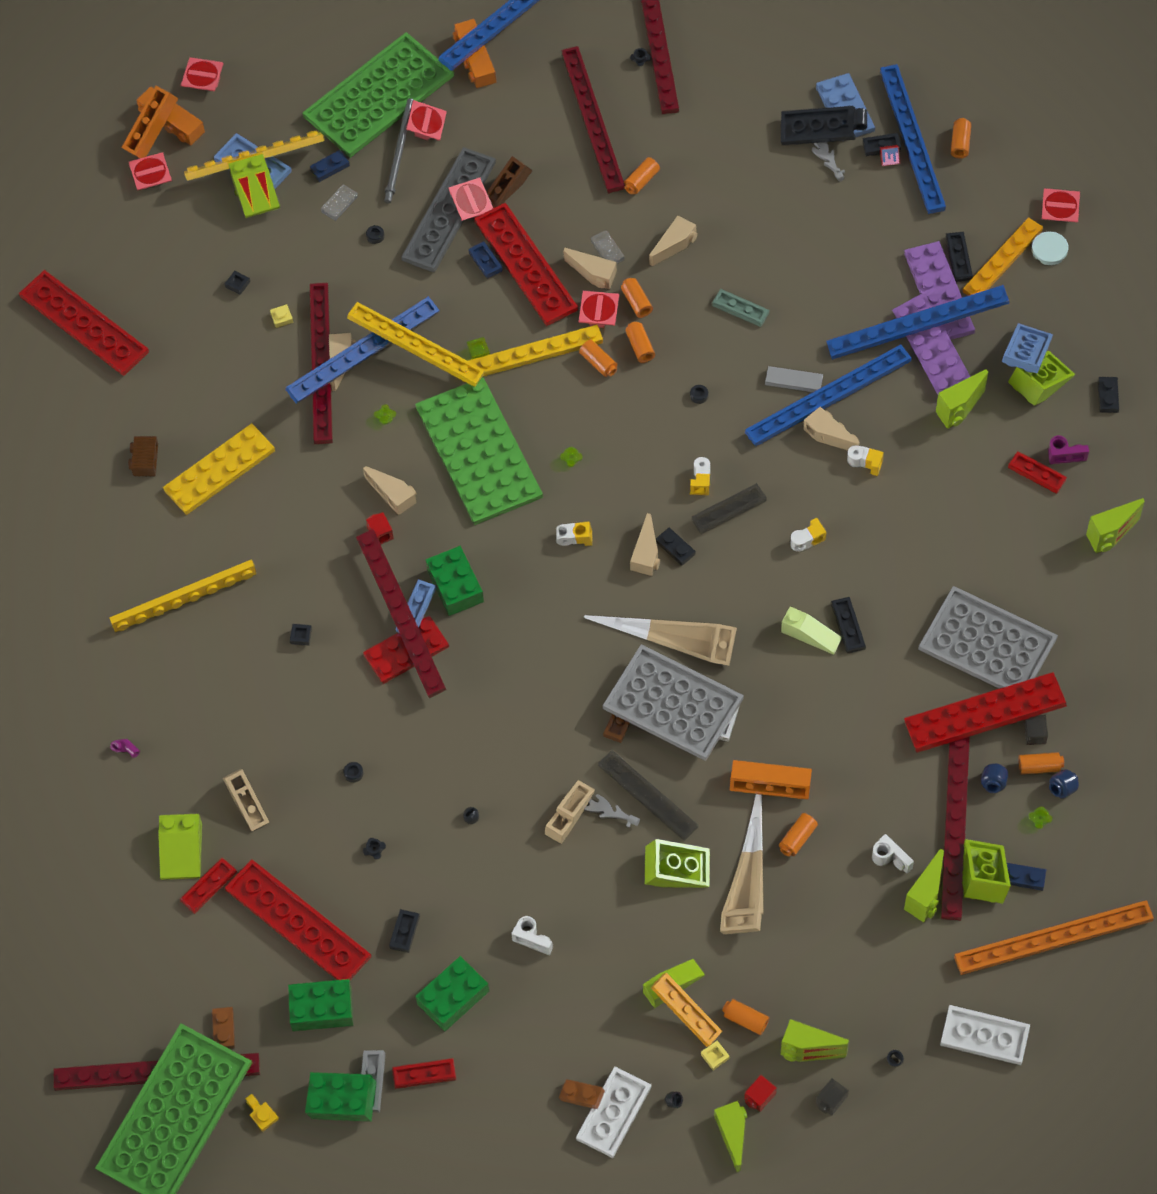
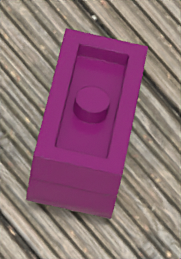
[1048,435,1089,465]

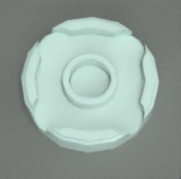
[1032,231,1068,265]

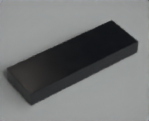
[945,231,973,282]
[831,597,866,654]

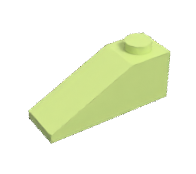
[781,607,842,655]

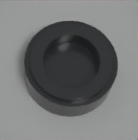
[366,225,384,244]
[690,385,709,404]
[343,762,364,783]

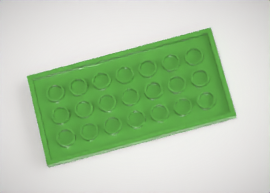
[302,32,454,158]
[415,377,543,525]
[95,1023,252,1194]

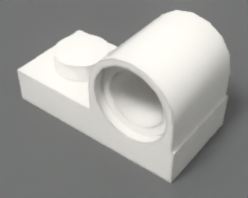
[872,834,914,873]
[512,916,553,956]

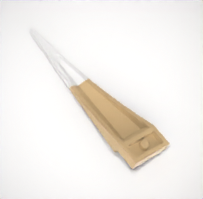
[584,615,737,666]
[720,794,763,934]

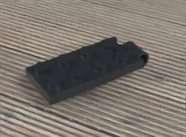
[781,106,867,146]

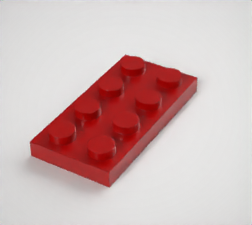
[363,615,449,684]

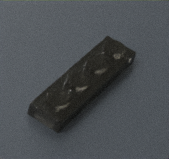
[692,483,767,534]

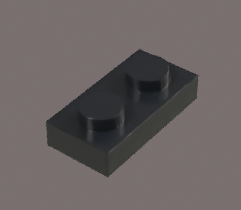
[862,133,901,157]
[1098,377,1119,413]
[656,527,696,566]
[389,909,420,953]

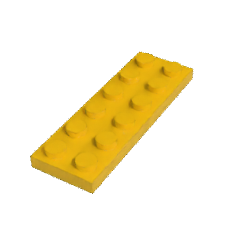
[163,423,275,515]

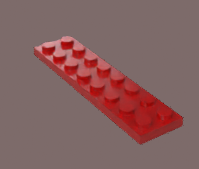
[474,202,578,327]
[19,270,149,376]
[904,672,1067,753]
[225,859,372,980]

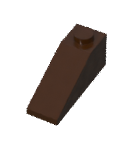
[486,156,533,208]

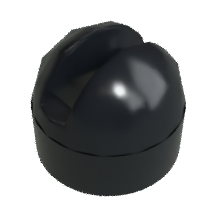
[463,807,479,824]
[887,1050,904,1067]
[664,1091,683,1108]

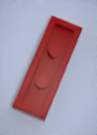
[1008,451,1067,494]
[180,858,237,914]
[392,1058,456,1089]

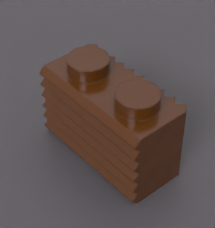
[128,436,159,477]

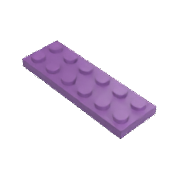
[904,241,975,340]
[892,292,970,395]

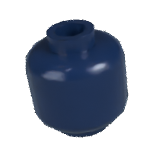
[981,763,1008,793]
[1049,769,1079,799]

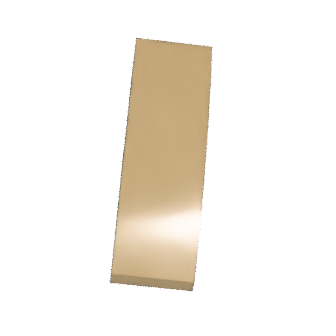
[545,780,595,844]

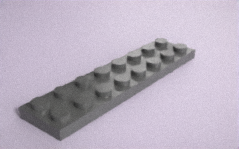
[402,147,496,273]

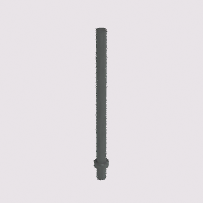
[384,98,413,203]

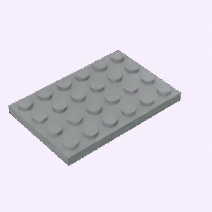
[918,586,1058,689]
[603,644,744,761]

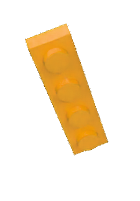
[651,972,722,1047]

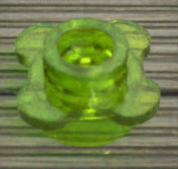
[374,404,396,424]
[560,447,583,467]
[1028,806,1053,829]

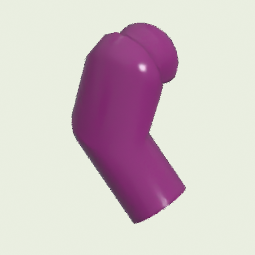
[110,739,140,758]

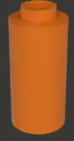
[951,118,971,159]
[624,157,660,194]
[621,278,653,318]
[625,322,655,363]
[579,339,617,377]
[1018,752,1064,775]
[779,813,818,857]
[722,999,770,1036]

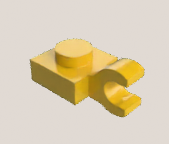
[245,1094,279,1132]

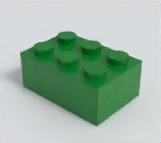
[425,545,484,616]
[415,956,489,1032]
[288,979,354,1031]
[305,1072,377,1122]

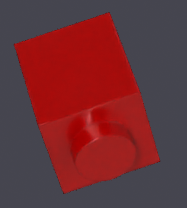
[366,512,394,544]
[744,1075,777,1112]

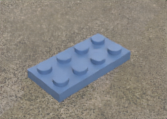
[816,73,875,137]
[214,133,292,189]
[1002,323,1053,373]

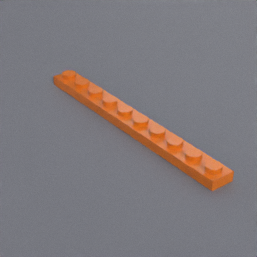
[954,900,1154,975]

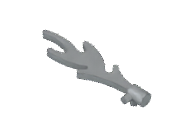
[812,142,845,181]
[584,794,640,827]

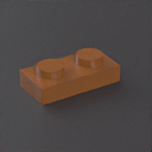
[212,1007,235,1049]
[559,1079,605,1109]

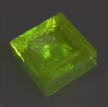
[467,337,490,359]

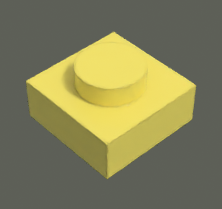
[270,304,293,328]
[701,1041,730,1070]

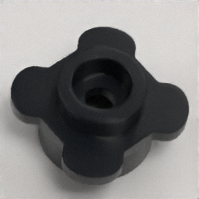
[630,48,651,66]
[363,838,386,860]

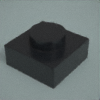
[224,270,250,295]
[290,624,312,646]

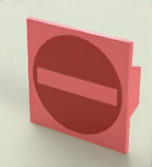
[181,57,224,92]
[406,100,447,141]
[129,152,172,191]
[448,178,493,221]
[1042,188,1080,222]
[579,291,619,328]

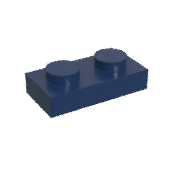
[310,150,350,182]
[468,241,503,279]
[1007,863,1046,891]

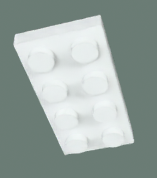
[940,1005,1030,1065]
[576,1067,651,1158]

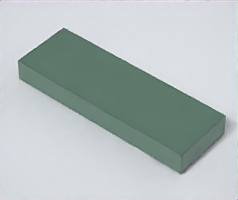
[712,289,769,327]

